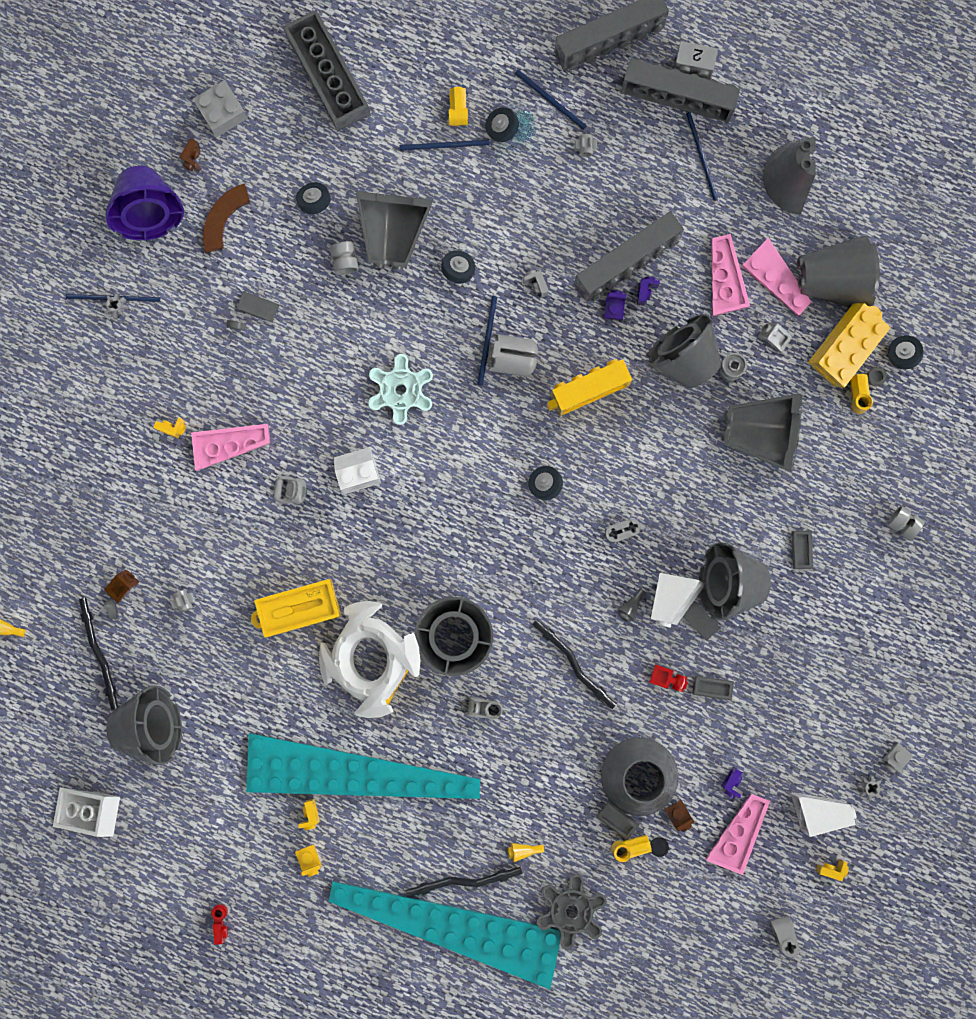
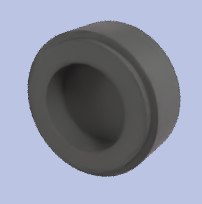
[226,320,246,331]
[867,367,887,387]
[106,599,119,620]

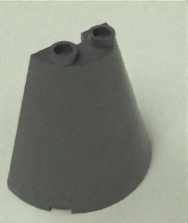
[763,137,816,214]
[356,191,433,270]
[797,236,880,307]
[721,394,802,471]

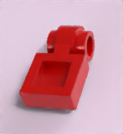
[649,664,688,692]
[211,904,228,945]

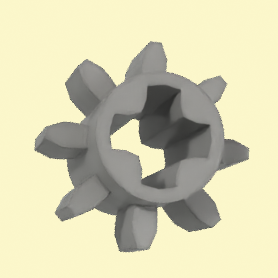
[575,134,597,157]
[103,294,129,319]
[170,590,195,613]
[857,775,884,800]

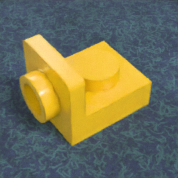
[153,417,186,439]
[298,799,320,831]
[295,844,322,877]
[815,859,849,881]

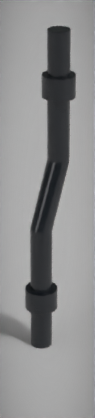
[79,598,118,711]
[532,619,617,709]
[405,866,523,898]

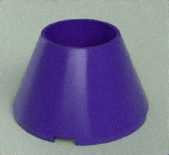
[105,166,184,241]

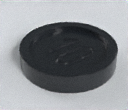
[650,837,669,857]

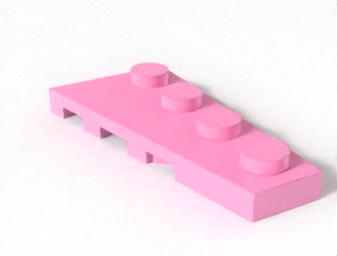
[711,234,750,317]
[705,793,770,875]

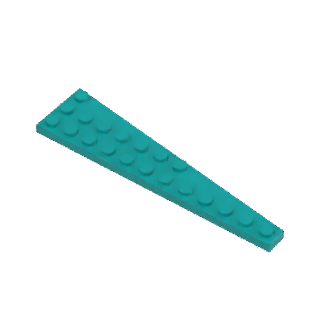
[246,733,480,799]
[328,881,561,990]

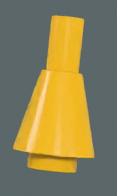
[0,619,26,637]
[507,843,544,863]

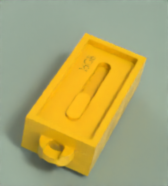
[808,303,890,387]
[547,359,632,416]
[251,579,342,638]

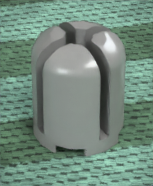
[487,333,538,377]

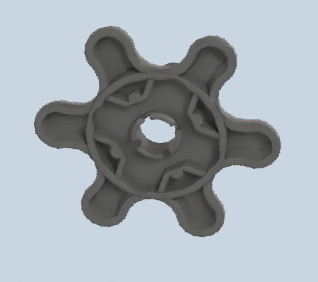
[537,874,607,950]

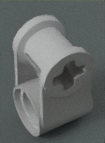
[465,696,503,719]
[770,916,799,957]

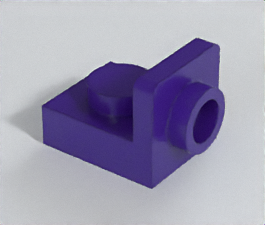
[637,276,660,305]
[604,290,627,321]
[721,767,743,799]

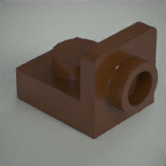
[179,138,201,172]
[104,570,139,603]
[664,799,695,832]

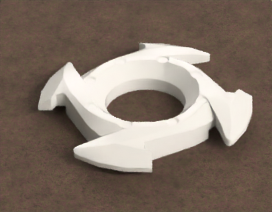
[319,601,420,718]

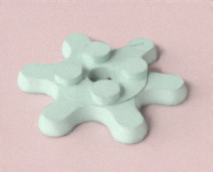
[369,354,433,425]

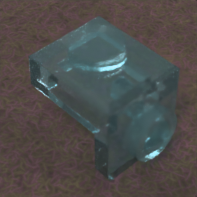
[516,110,535,143]

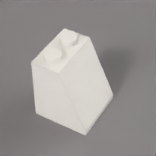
[334,447,381,494]
[651,573,704,628]
[791,792,857,837]

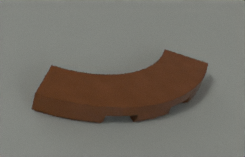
[203,183,250,254]

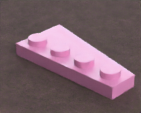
[742,238,811,317]
[191,424,271,471]

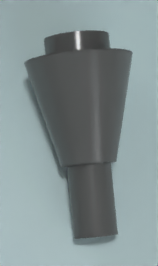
[617,588,646,622]

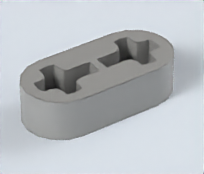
[605,519,641,543]

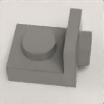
[523,270,549,298]
[758,322,792,352]
[882,742,913,774]

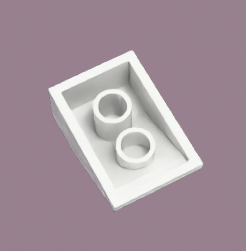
[53,787,120,837]

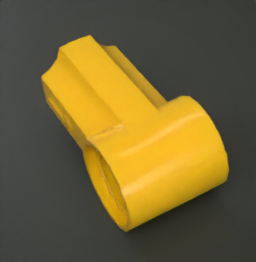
[449,87,468,126]
[850,374,873,414]
[611,834,652,862]

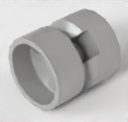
[330,242,359,275]
[718,353,747,382]
[887,506,925,541]

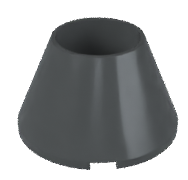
[646,314,721,388]
[699,542,771,621]
[414,597,493,676]
[106,685,182,765]
[601,737,679,816]

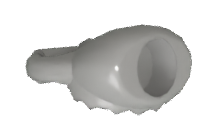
[273,476,306,504]

